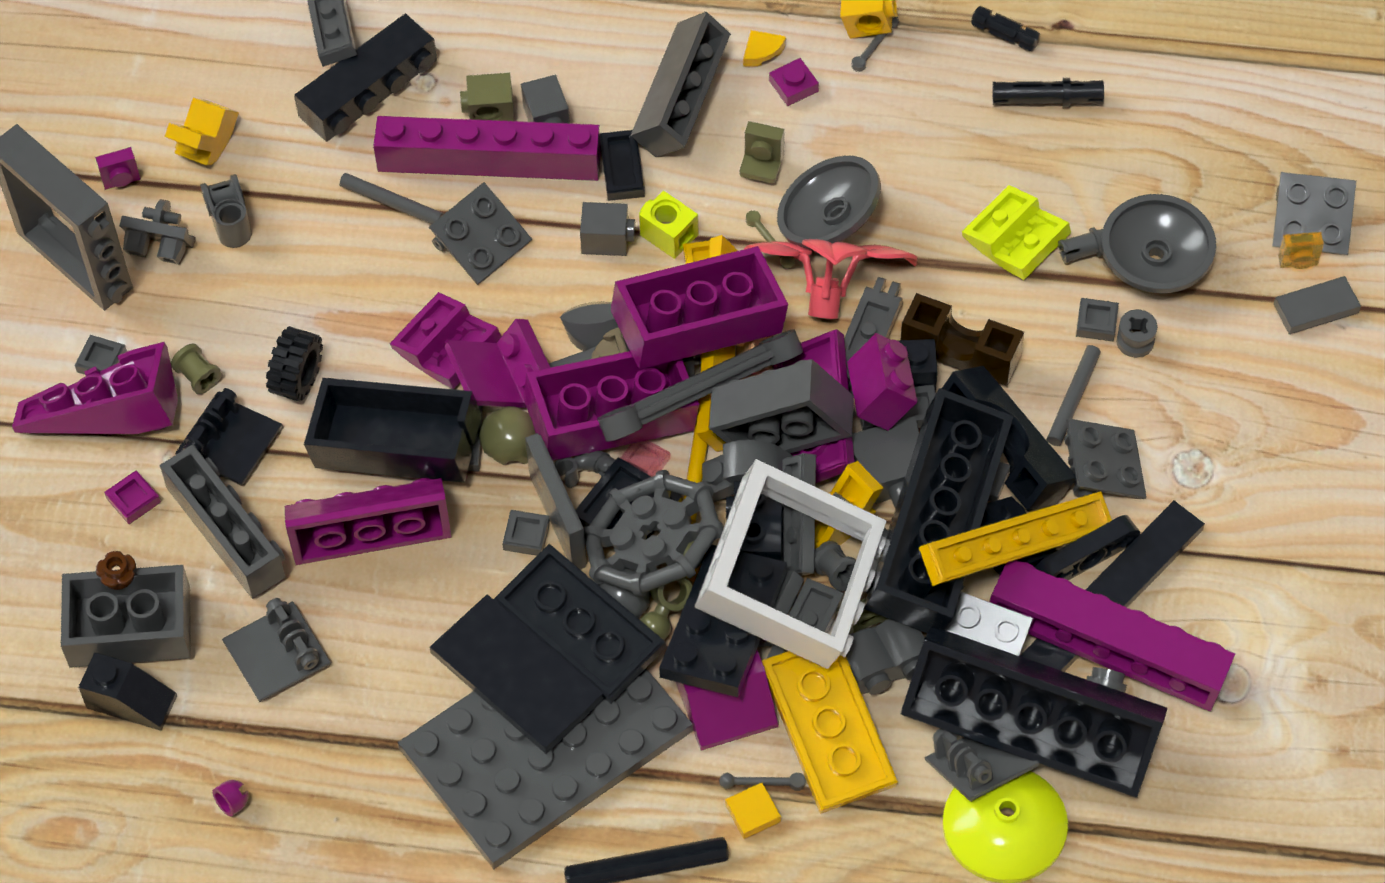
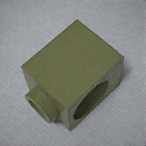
[460,73,514,121]

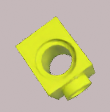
[639,190,699,259]

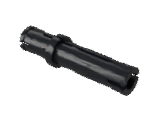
[992,78,1104,107]

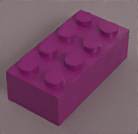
[611,246,789,370]
[524,351,699,461]

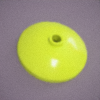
[943,771,1068,883]

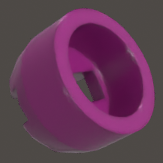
[212,780,249,817]

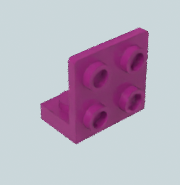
[445,319,550,408]

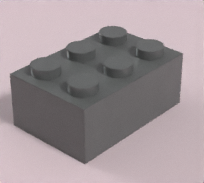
[709,359,854,453]
[61,565,191,668]

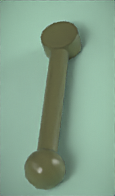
[746,211,795,269]

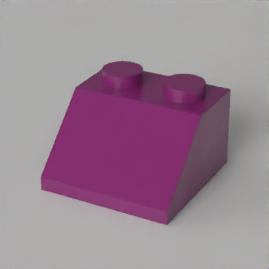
[676,650,778,751]

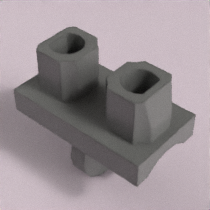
[119,199,196,264]

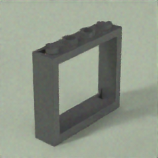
[0,124,133,311]

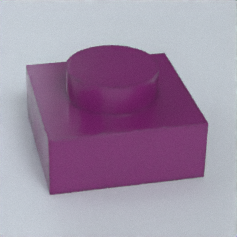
[769,58,819,107]
[95,147,141,190]

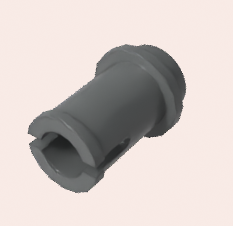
[1058,227,1103,264]

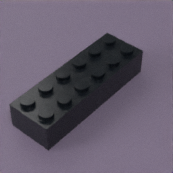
[864,388,1013,633]
[900,626,1168,798]

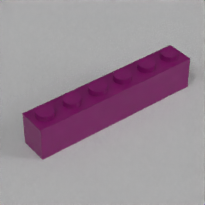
[373,116,601,181]
[989,560,1236,712]

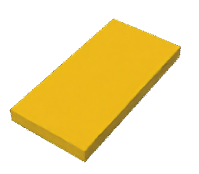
[762,651,898,814]

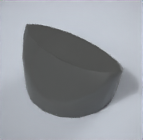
[560,301,618,351]

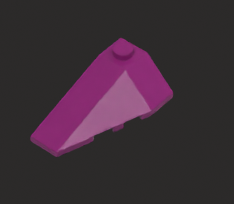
[12,342,178,434]

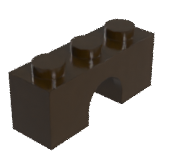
[900,293,1024,386]

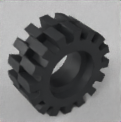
[266,326,323,402]

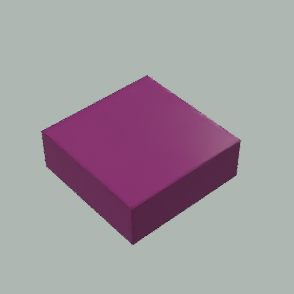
[104,470,161,524]

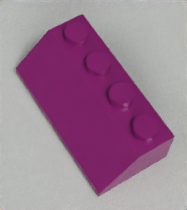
[284,478,452,566]

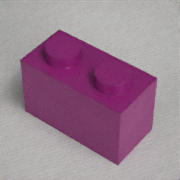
[847,333,917,431]

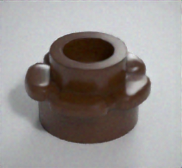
[96,551,136,590]

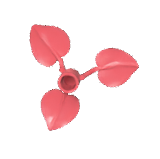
[743,239,917,319]

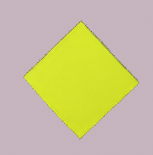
[962,185,1071,280]

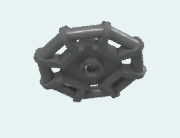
[583,470,724,597]

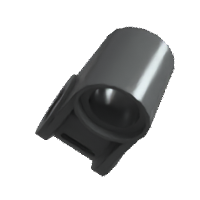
[200,174,252,248]

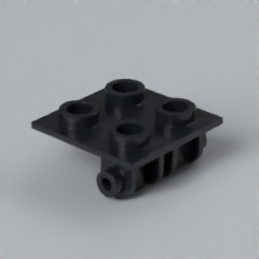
[175,388,283,486]

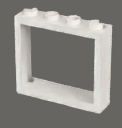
[695,459,886,669]

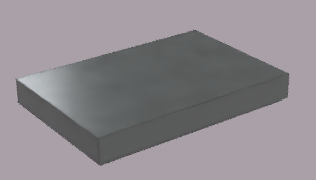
[525,433,587,569]

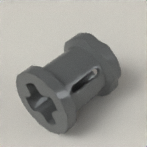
[814,541,856,591]

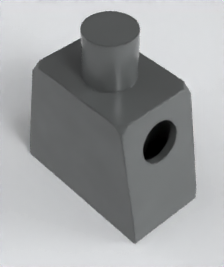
[852,416,919,508]

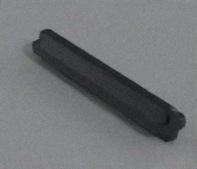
[564,837,729,883]

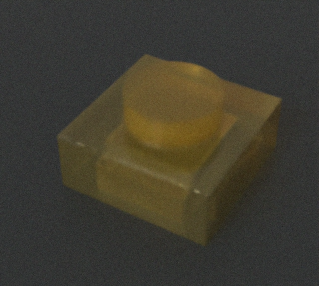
[1278,232,1324,269]

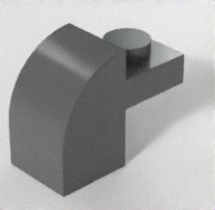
[702,440,793,502]

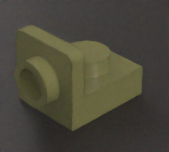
[740,121,785,184]

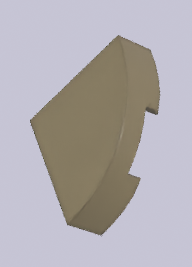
[591,327,628,359]

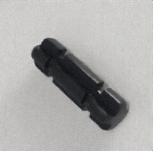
[971,6,1040,51]

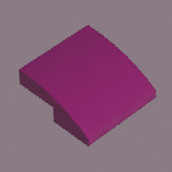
[390,292,502,389]

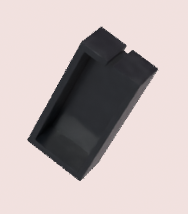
[304,378,482,483]

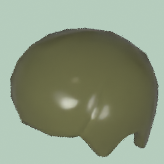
[479,406,536,465]

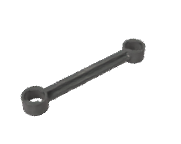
[597,329,803,442]

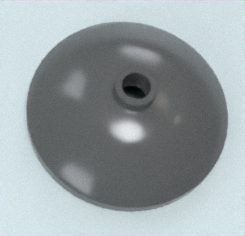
[777,156,881,248]
[1101,194,1216,293]

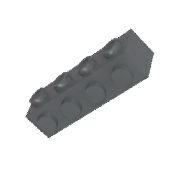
[630,11,731,157]
[160,444,286,599]

